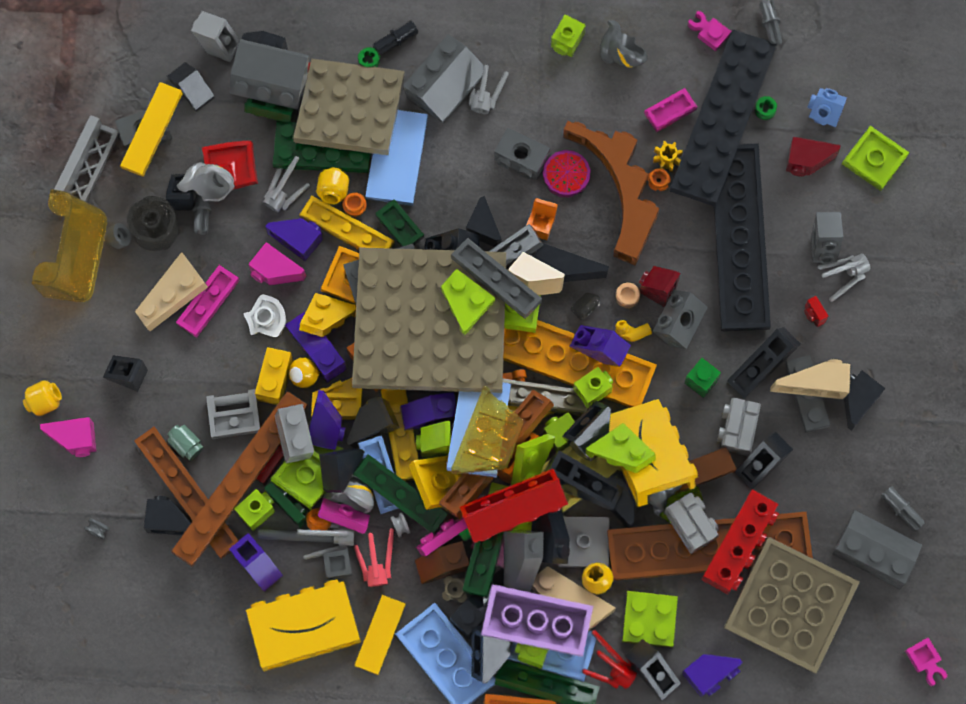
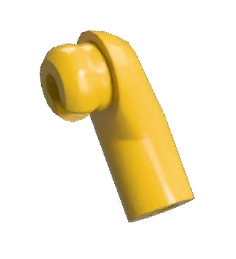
[615,320,652,342]

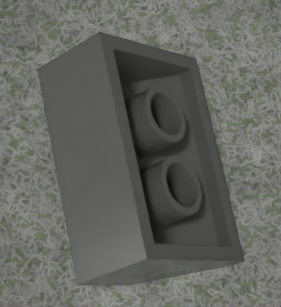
[403,34,484,124]
[229,39,309,110]
[832,510,922,589]

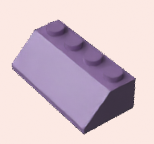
[481,585,593,657]

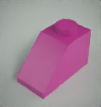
[248,242,306,285]
[40,417,97,457]

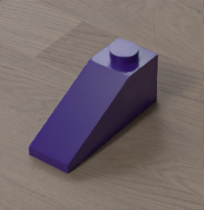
[285,311,347,383]

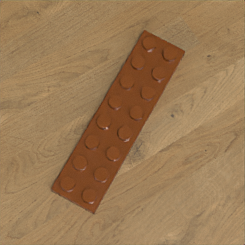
[607,511,813,581]

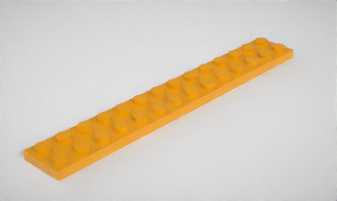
[321,246,657,408]

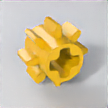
[653,141,683,172]

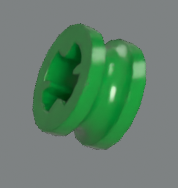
[358,47,380,67]
[755,96,777,120]

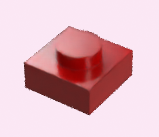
[804,296,829,327]

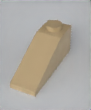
[770,359,850,399]

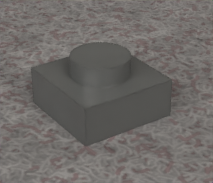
[323,549,352,580]

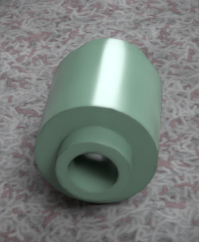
[167,425,204,461]

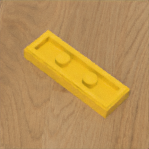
[354,595,406,675]

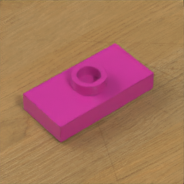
[644,88,697,133]
[318,498,370,534]

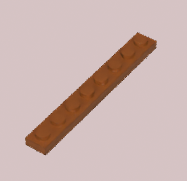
[171,391,308,567]

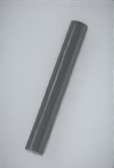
[258,529,334,543]

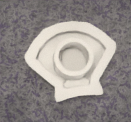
[244,294,286,337]

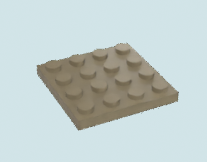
[293,59,405,155]
[724,537,859,674]

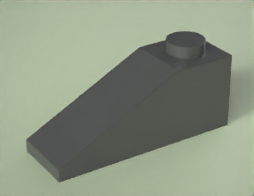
[504,529,543,593]

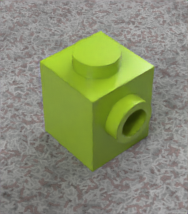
[551,15,586,57]
[573,367,613,409]
[543,412,575,453]
[234,489,275,531]
[515,643,548,669]

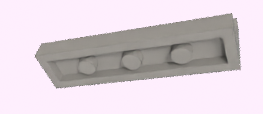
[49,115,120,217]

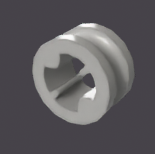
[390,512,410,538]

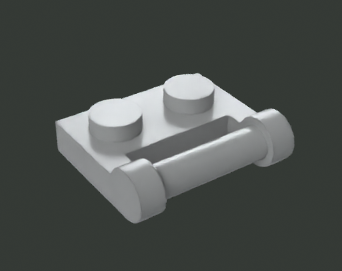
[206,389,261,439]

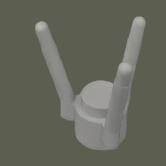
[468,65,509,114]
[262,156,310,213]
[818,254,870,302]
[297,523,354,560]

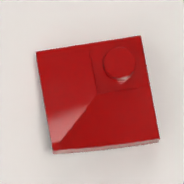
[202,140,258,190]

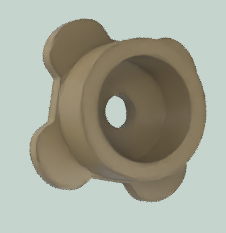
[442,576,467,603]

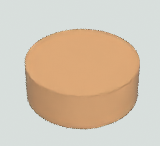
[615,283,640,308]

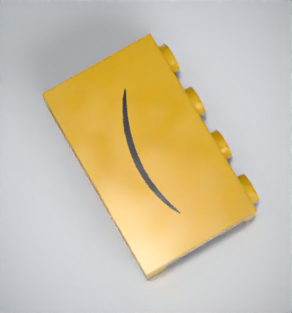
[609,399,698,507]
[246,580,361,671]

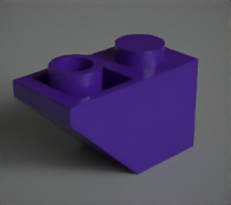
[570,325,631,367]
[229,533,283,592]
[682,654,743,697]

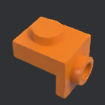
[526,198,558,240]

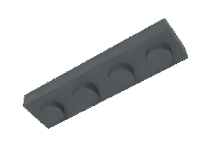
[451,238,542,319]

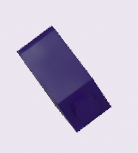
[265,218,323,261]
[309,390,345,450]
[400,392,457,430]

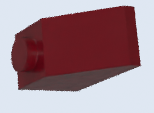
[786,137,841,177]
[639,266,681,307]

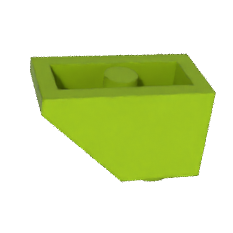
[416,421,451,457]

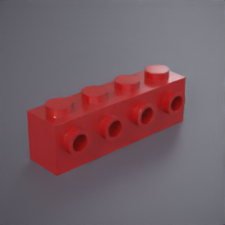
[459,469,568,543]
[701,489,779,595]

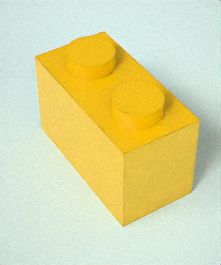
[255,347,293,405]

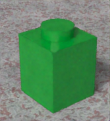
[684,358,721,398]

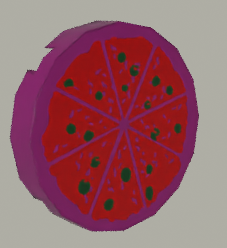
[543,150,591,198]

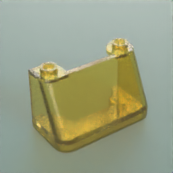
[32,189,107,302]

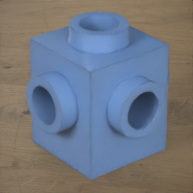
[807,88,847,127]

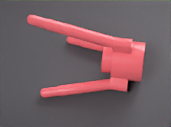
[354,528,394,587]

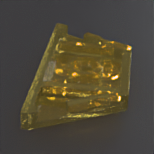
[451,386,524,474]

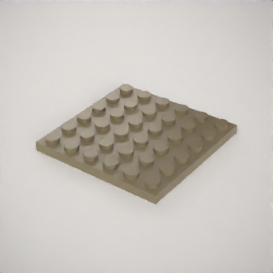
[352,247,506,393]

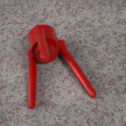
[582,630,637,689]

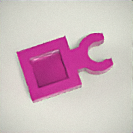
[688,11,731,51]
[905,638,947,687]

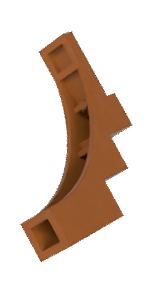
[563,121,659,266]

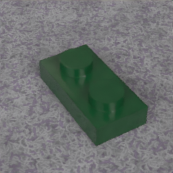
[244,98,296,123]
[375,199,424,247]
[264,482,306,528]

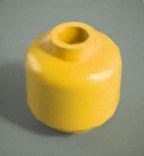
[316,167,349,205]
[23,380,62,416]

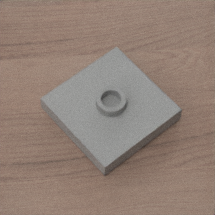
[559,517,609,568]

